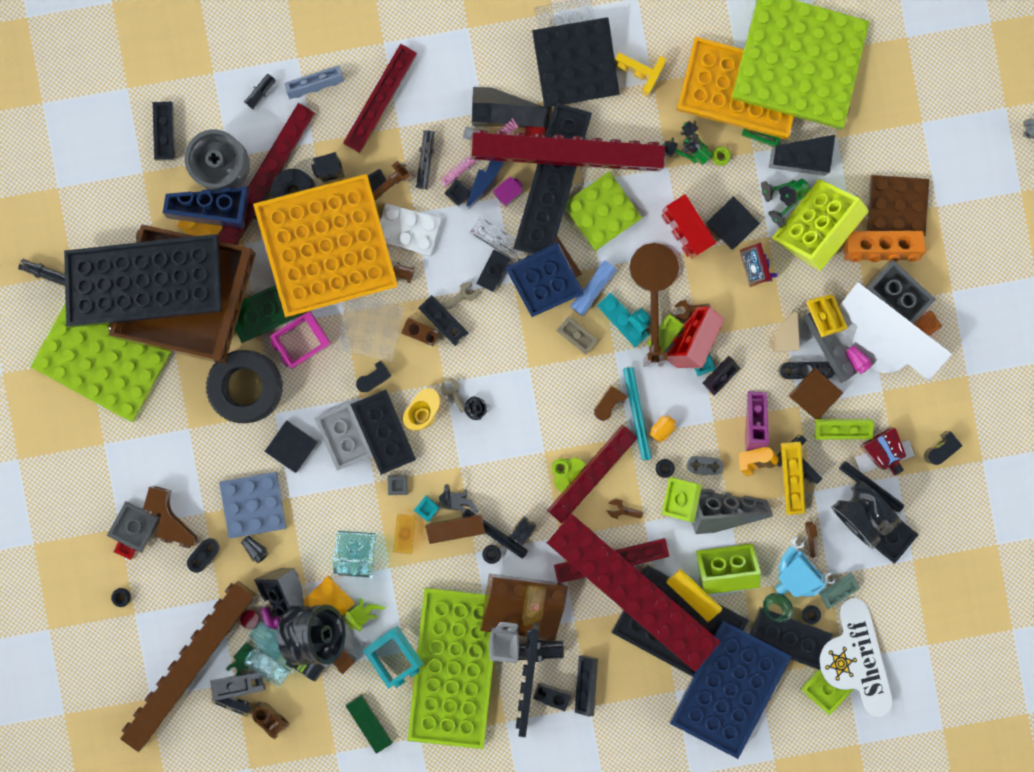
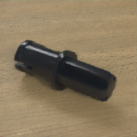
[244,74,276,110]

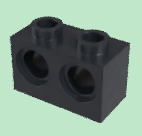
[311,152,345,182]

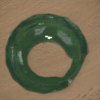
[763,593,793,622]

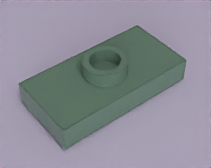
[819,572,860,610]

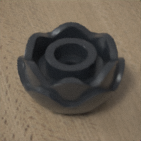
[464,396,487,420]

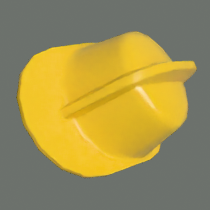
[403,388,440,431]

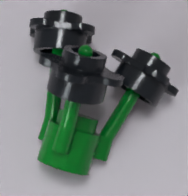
[662,120,712,165]

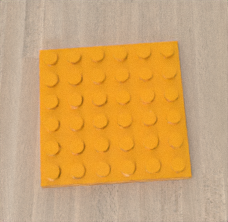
[253,174,398,317]

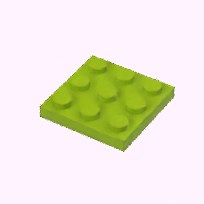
[565,171,642,252]

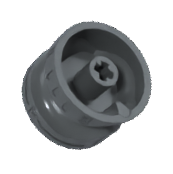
[185,129,250,190]

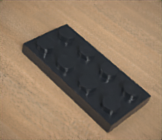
[351,389,417,475]
[750,607,833,670]

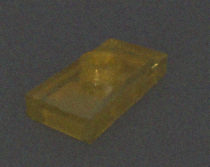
[393,514,416,554]

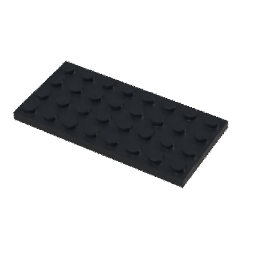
[64,234,222,328]

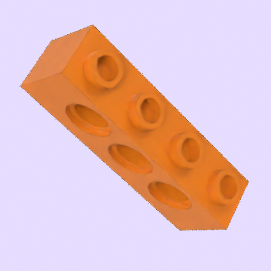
[843,231,926,262]

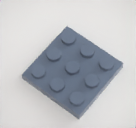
[219,472,287,539]

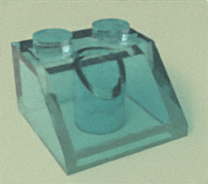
[333,531,376,578]

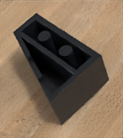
[769,135,835,176]

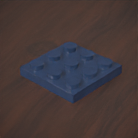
[506,242,584,317]

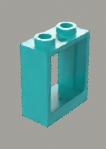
[363,626,424,689]

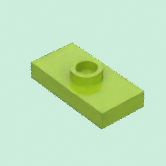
[646,314,684,353]

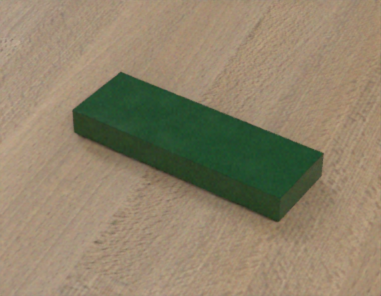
[345,694,393,754]

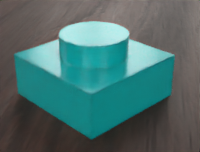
[628,307,651,333]

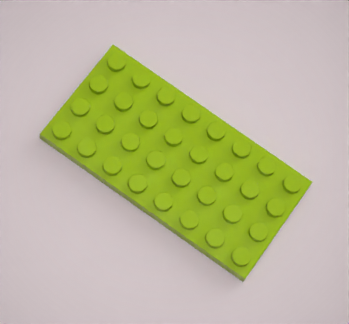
[407,587,493,749]

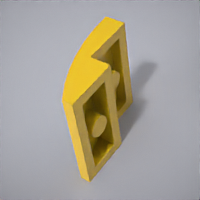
[806,294,848,337]

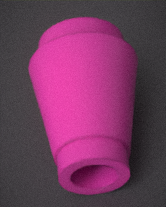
[846,345,873,375]

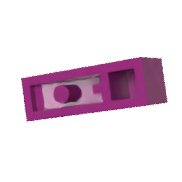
[745,391,769,451]

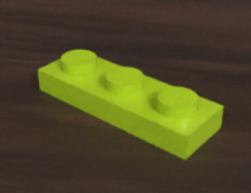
[814,419,874,440]

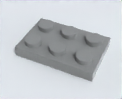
[314,403,372,471]

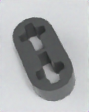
[686,456,724,475]

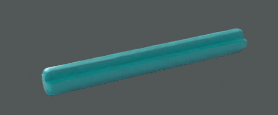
[623,367,652,461]

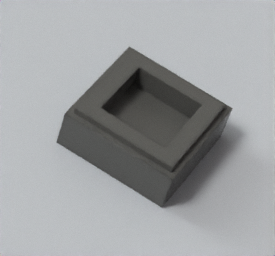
[388,475,408,495]

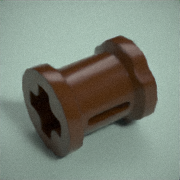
[394,262,415,284]

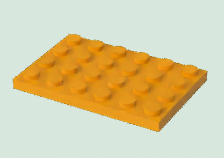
[676,37,794,140]

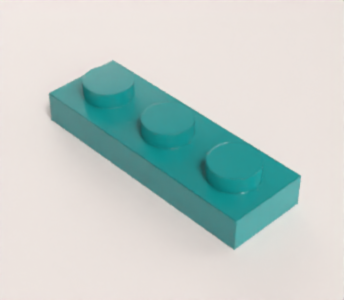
[596,293,649,348]

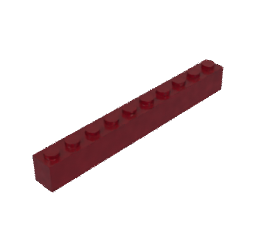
[470,130,665,172]

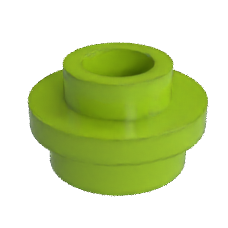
[711,147,731,166]

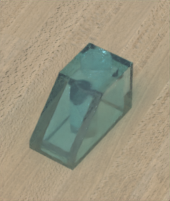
[248,619,282,660]

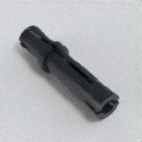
[415,130,435,190]
[18,258,65,286]

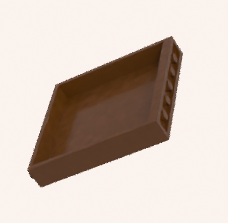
[109,224,256,364]

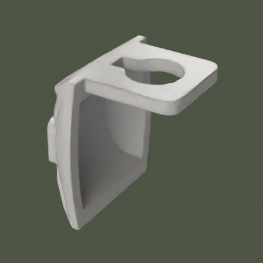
[489,622,519,663]

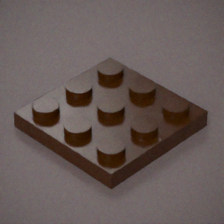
[867,175,930,236]

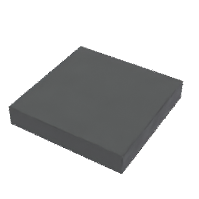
[107,501,160,553]

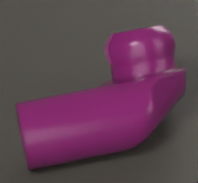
[260,607,281,630]

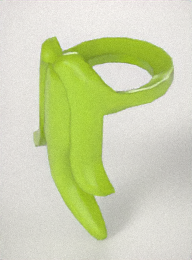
[345,598,386,632]

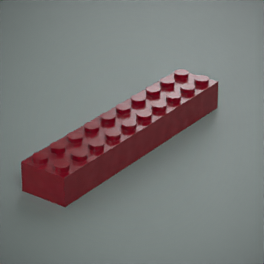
[546,513,720,672]

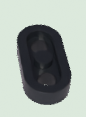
[187,538,220,573]

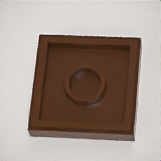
[788,367,843,419]

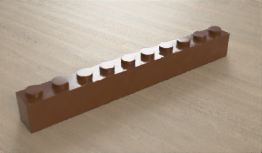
[120,581,257,753]

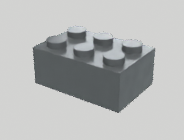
[865,260,936,324]

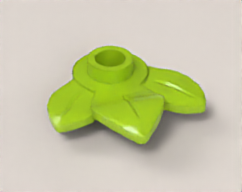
[551,458,585,492]

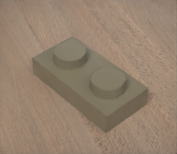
[557,316,598,355]

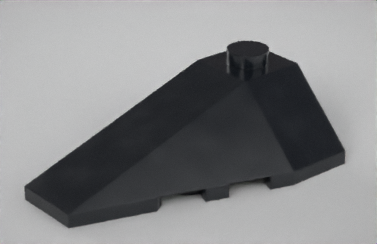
[472,87,549,128]
[254,568,304,617]

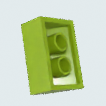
[696,544,761,594]

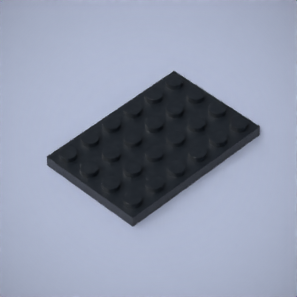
[611,565,749,677]

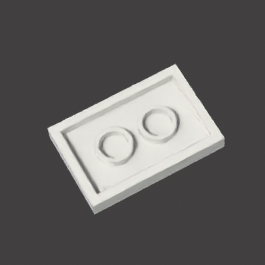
[380,203,441,256]

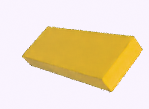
[666,568,722,622]

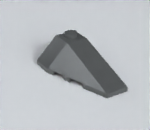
[691,489,773,534]

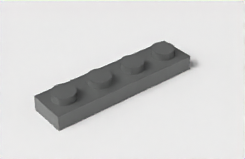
[803,312,857,383]

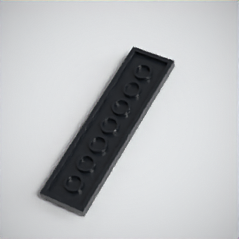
[513,102,592,255]

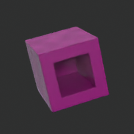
[493,176,523,208]

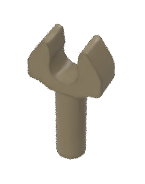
[443,283,478,310]
[441,378,465,413]

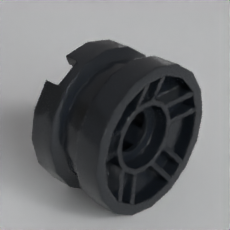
[509,516,537,546]

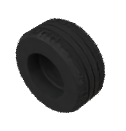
[206,350,283,424]

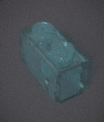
[244,647,291,687]

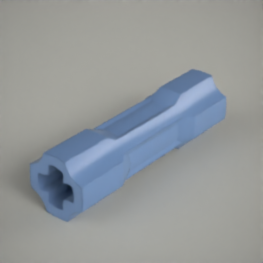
[570,260,617,316]

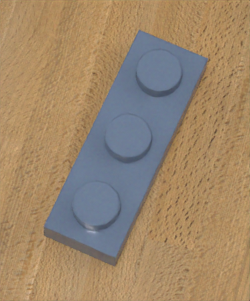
[285,65,344,100]

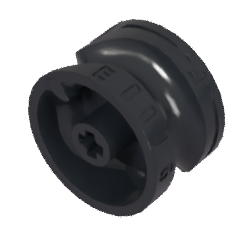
[831,480,901,549]
[277,605,346,665]

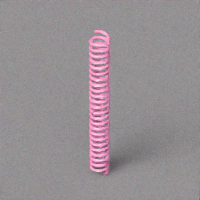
[441,119,518,188]

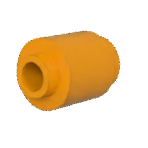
[649,415,677,444]

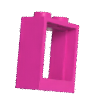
[270,311,332,369]

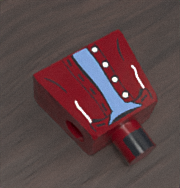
[860,427,906,476]

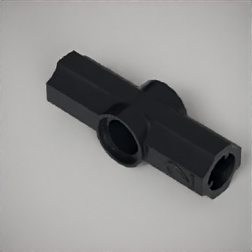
[517,639,564,662]

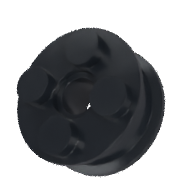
[272,168,316,199]

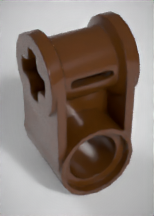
[252,702,289,739]

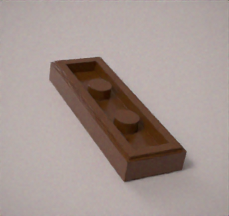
[425,514,486,544]

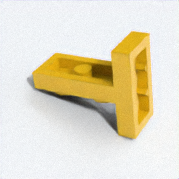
[615,52,667,97]

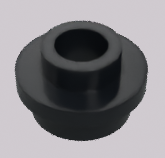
[655,459,675,478]
[482,545,501,564]
[111,588,131,607]
[802,605,821,625]

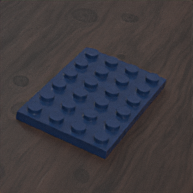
[669,620,792,759]

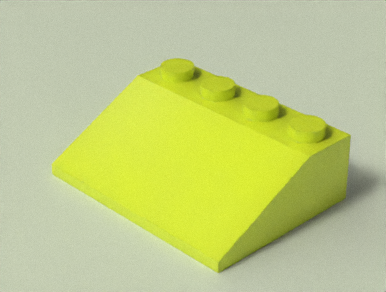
[772,179,869,271]

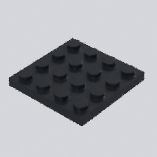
[532,17,620,108]

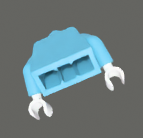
[775,537,835,597]

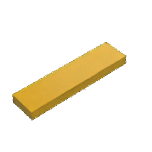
[781,441,806,515]

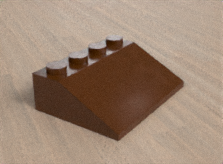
[480,573,568,640]

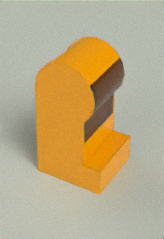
[738,447,779,477]

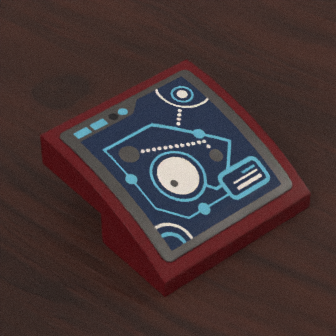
[739,243,772,287]

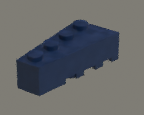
[162,186,250,229]

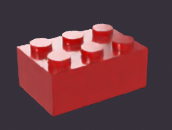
[661,194,717,259]

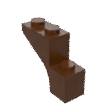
[143,485,198,548]

